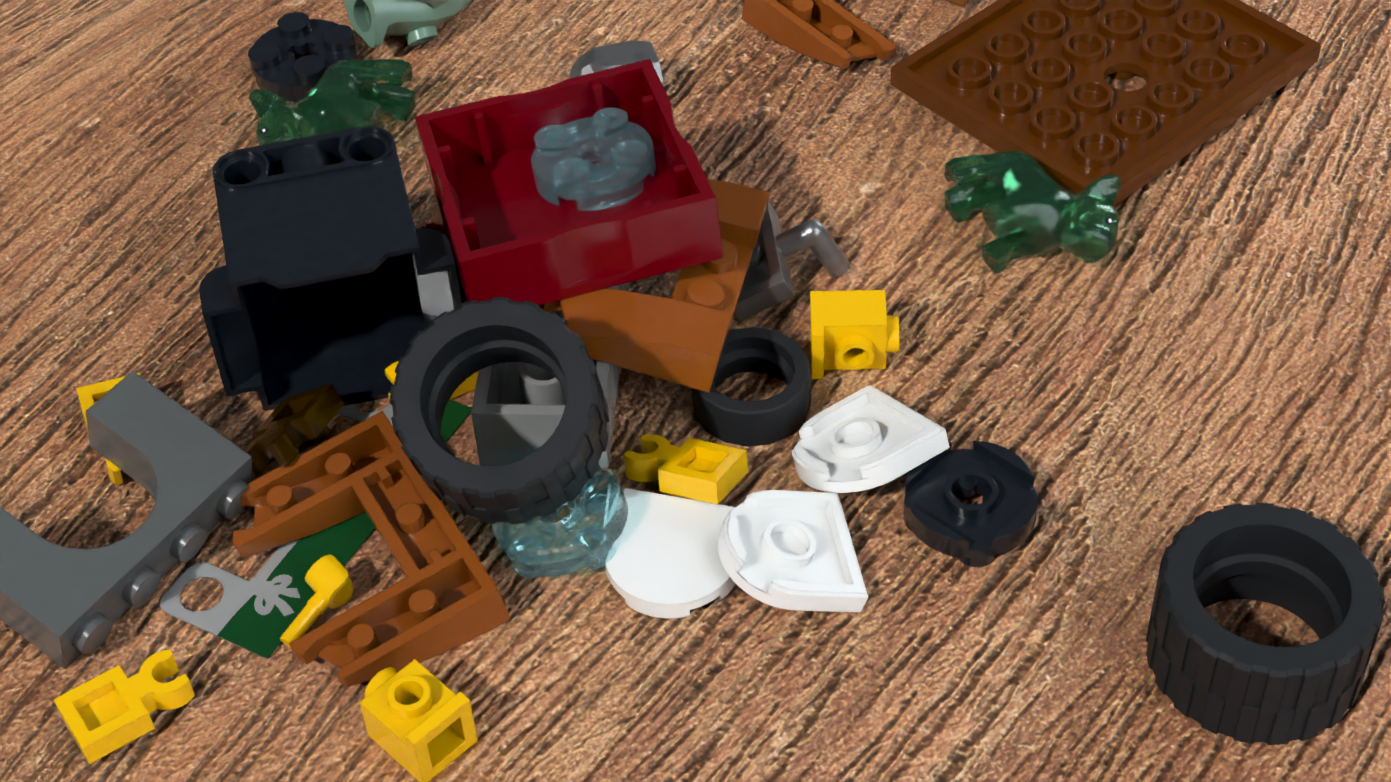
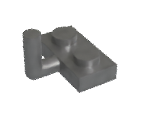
[734,202,850,321]

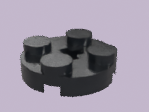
[248,12,359,102]
[903,441,1038,567]

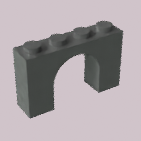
[0,371,252,669]

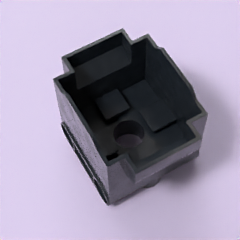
[199,126,462,411]

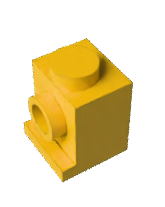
[810,290,899,379]
[359,659,478,782]

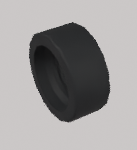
[691,327,811,447]

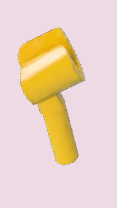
[279,554,353,648]

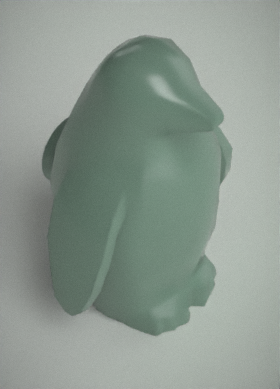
[344,0,472,48]

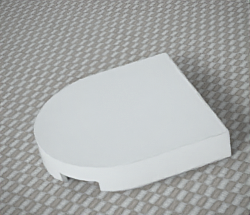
[792,385,950,493]
[604,488,735,619]
[717,490,868,612]

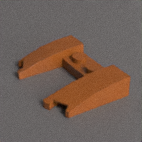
[742,0,969,68]
[542,179,771,393]
[232,411,510,687]

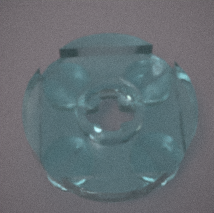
[531,107,656,211]
[492,467,628,578]

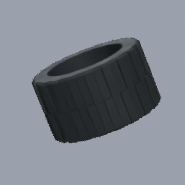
[390,297,609,525]
[1146,502,1385,745]

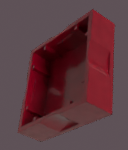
[415,59,723,305]

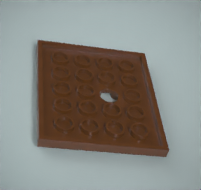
[890,0,1321,217]

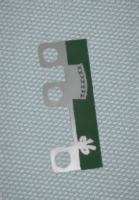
[160,400,472,659]

